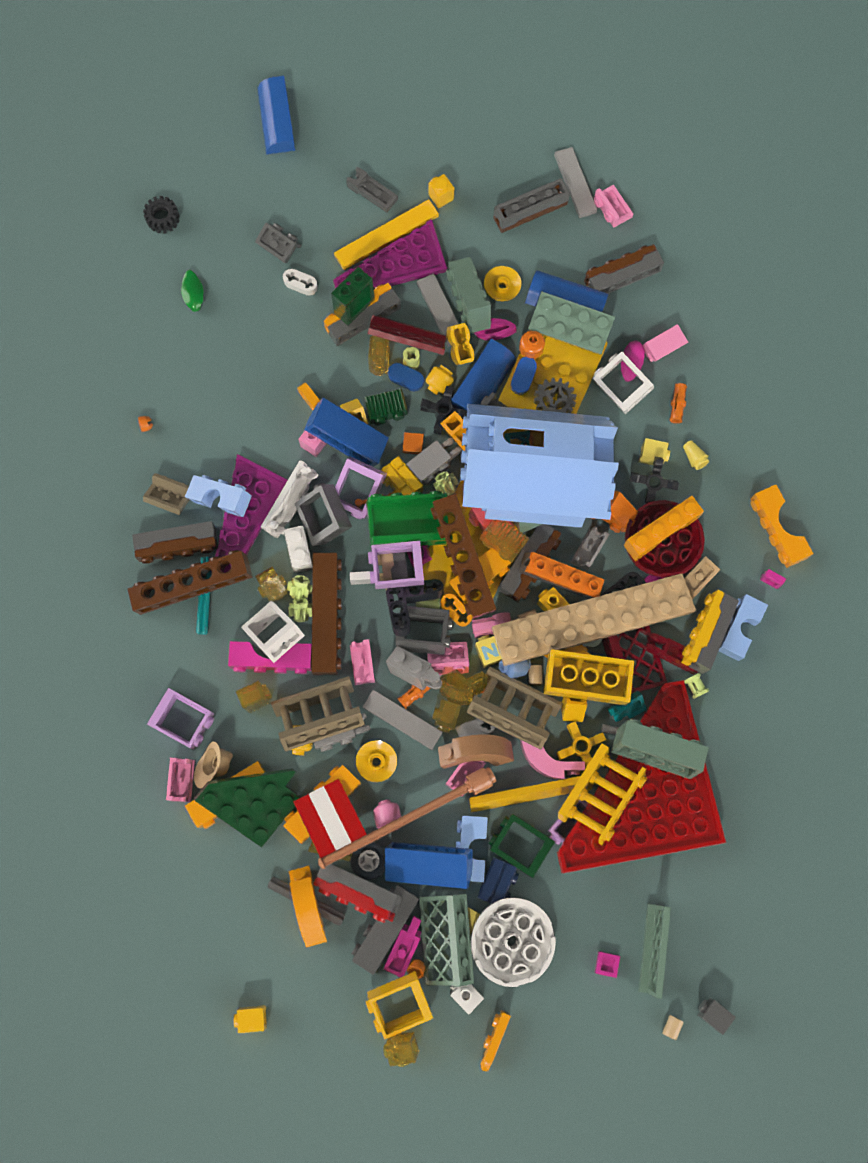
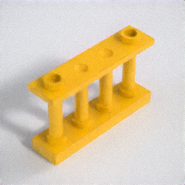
[558,743,647,845]

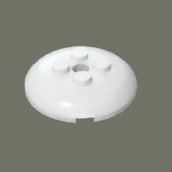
[471,898,556,987]

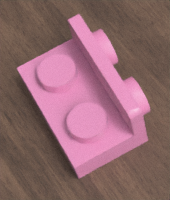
[427,642,469,675]

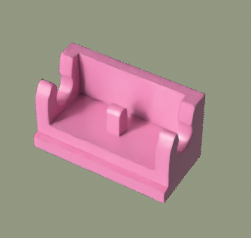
[643,324,688,362]
[350,639,375,685]
[166,758,195,802]
[445,761,486,797]

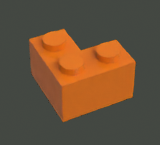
[591,491,638,533]

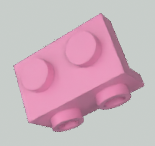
[594,185,633,228]

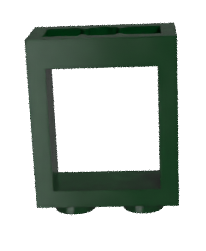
[331,267,374,326]
[488,814,555,878]

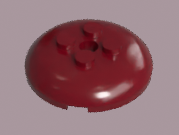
[625,500,705,578]

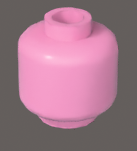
[373,800,402,831]

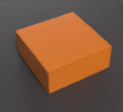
[403,432,424,454]

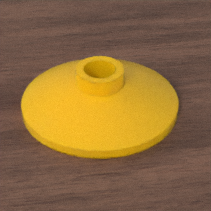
[484,266,522,302]
[356,740,397,782]

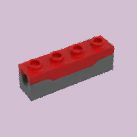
[313,864,403,923]

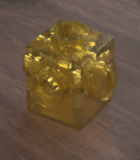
[255,566,288,602]
[383,1031,419,1067]

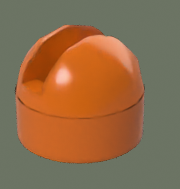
[138,416,153,432]
[407,959,425,979]

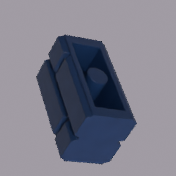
[477,857,519,904]

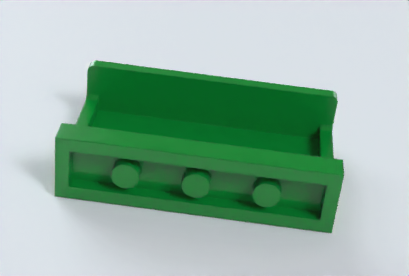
[366,491,453,549]

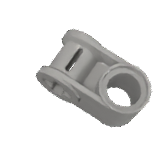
[455,718,496,737]

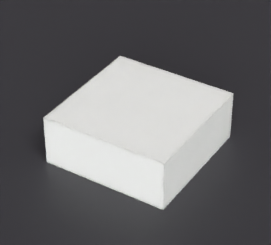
[350,571,371,585]

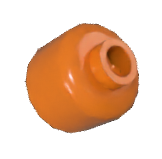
[519,331,545,359]

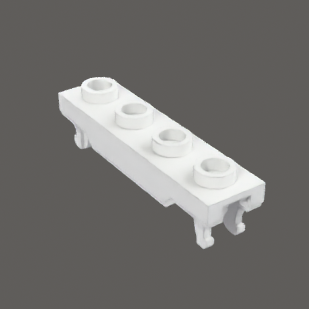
[261,460,319,538]

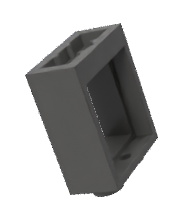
[294,483,352,546]
[395,606,453,655]

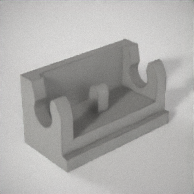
[570,527,610,572]

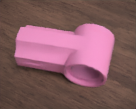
[472,612,511,638]

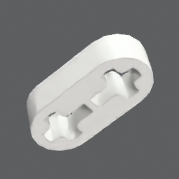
[283,269,318,295]

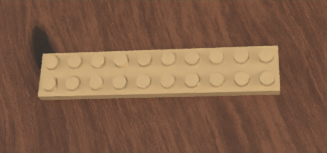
[491,574,696,666]

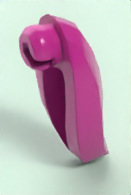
[474,318,517,341]
[621,340,645,382]

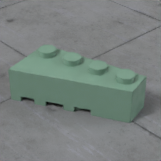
[446,257,491,333]

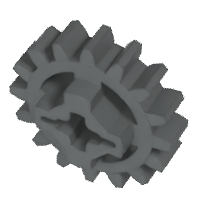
[534,377,576,413]

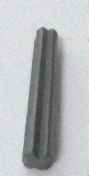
[268,877,345,926]

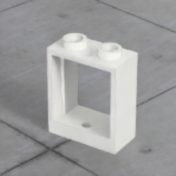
[593,352,654,414]
[241,600,305,663]

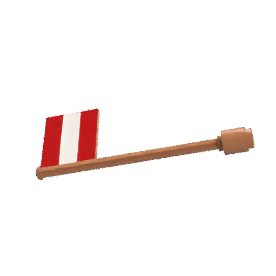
[293,767,496,869]

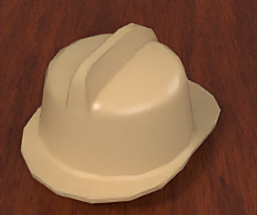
[194,742,233,788]

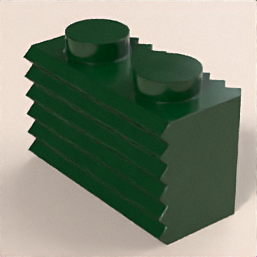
[364,388,408,425]

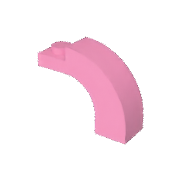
[520,740,585,780]

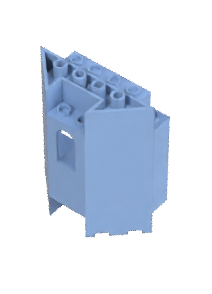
[460,404,619,528]

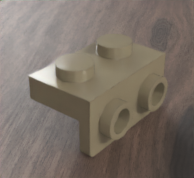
[143,473,189,515]

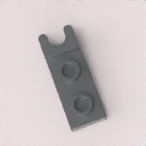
[346,167,398,213]

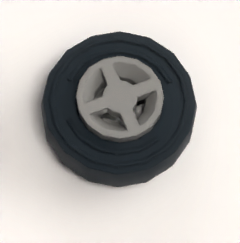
[350,842,385,880]

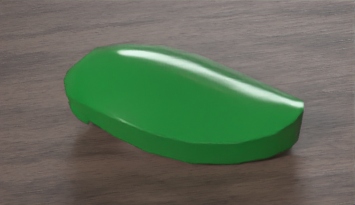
[181,270,204,312]

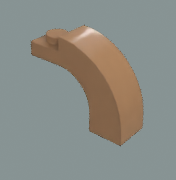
[438,735,514,769]

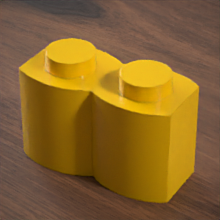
[446,323,474,365]

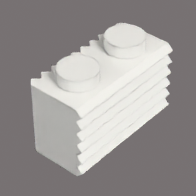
[284,526,313,573]

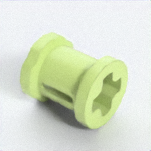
[403,347,420,370]
[684,673,709,699]

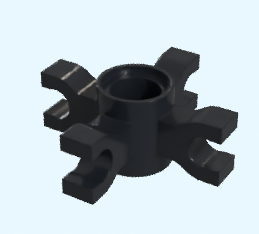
[420,386,467,435]
[630,456,679,504]

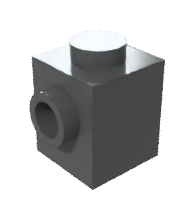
[697,998,736,1035]

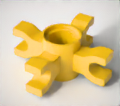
[556,721,606,769]

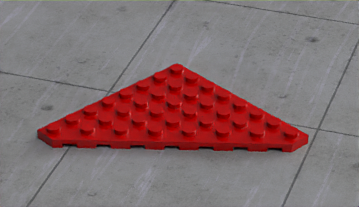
[557,680,726,874]

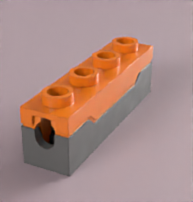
[519,552,604,599]

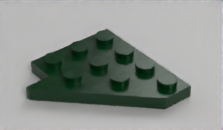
[194,768,301,848]

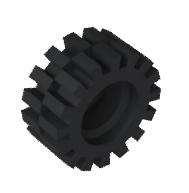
[143,196,180,234]

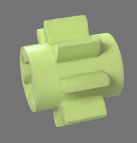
[433,472,459,496]
[287,575,313,599]
[288,598,312,622]

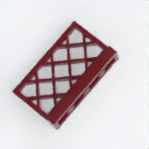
[367,314,446,355]
[602,625,668,694]

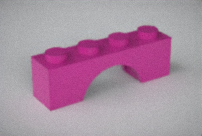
[228,641,312,674]

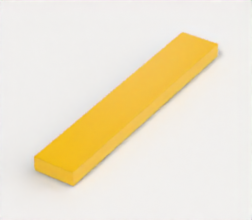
[334,199,439,270]
[469,776,593,813]

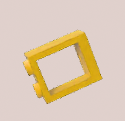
[365,971,433,1039]

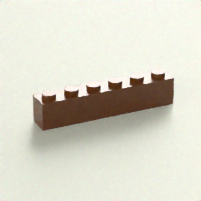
[312,553,342,675]

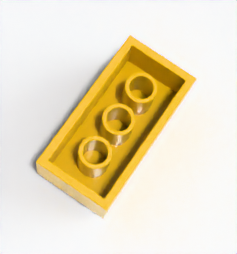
[544,649,634,705]

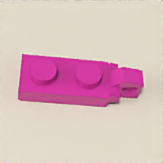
[383,916,422,977]

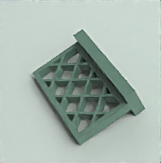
[419,894,474,987]
[638,904,671,999]

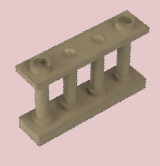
[466,666,563,750]
[271,676,365,752]

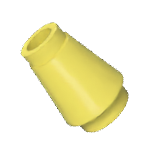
[683,440,709,470]

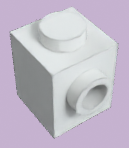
[450,984,484,1014]

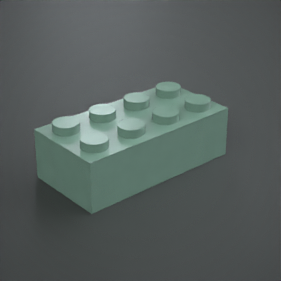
[528,291,615,355]
[611,719,709,779]

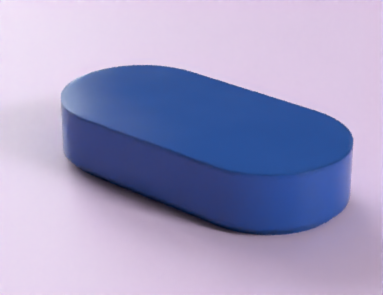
[511,357,537,395]
[388,363,424,391]

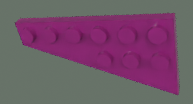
[333,219,447,289]
[215,454,288,573]

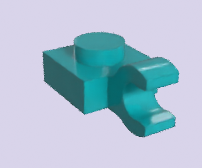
[608,691,647,722]

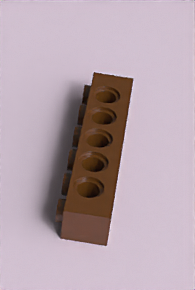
[430,494,496,619]
[127,550,253,615]

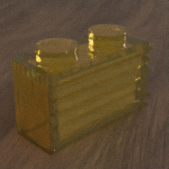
[368,336,390,376]
[479,520,529,563]
[236,681,273,714]

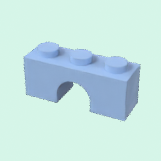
[185,475,252,517]
[719,594,768,661]
[456,816,488,882]

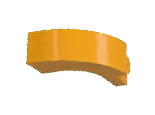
[289,866,327,947]

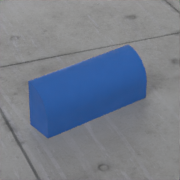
[257,76,295,154]
[525,270,608,312]
[451,339,516,410]
[304,398,389,467]
[385,842,473,889]

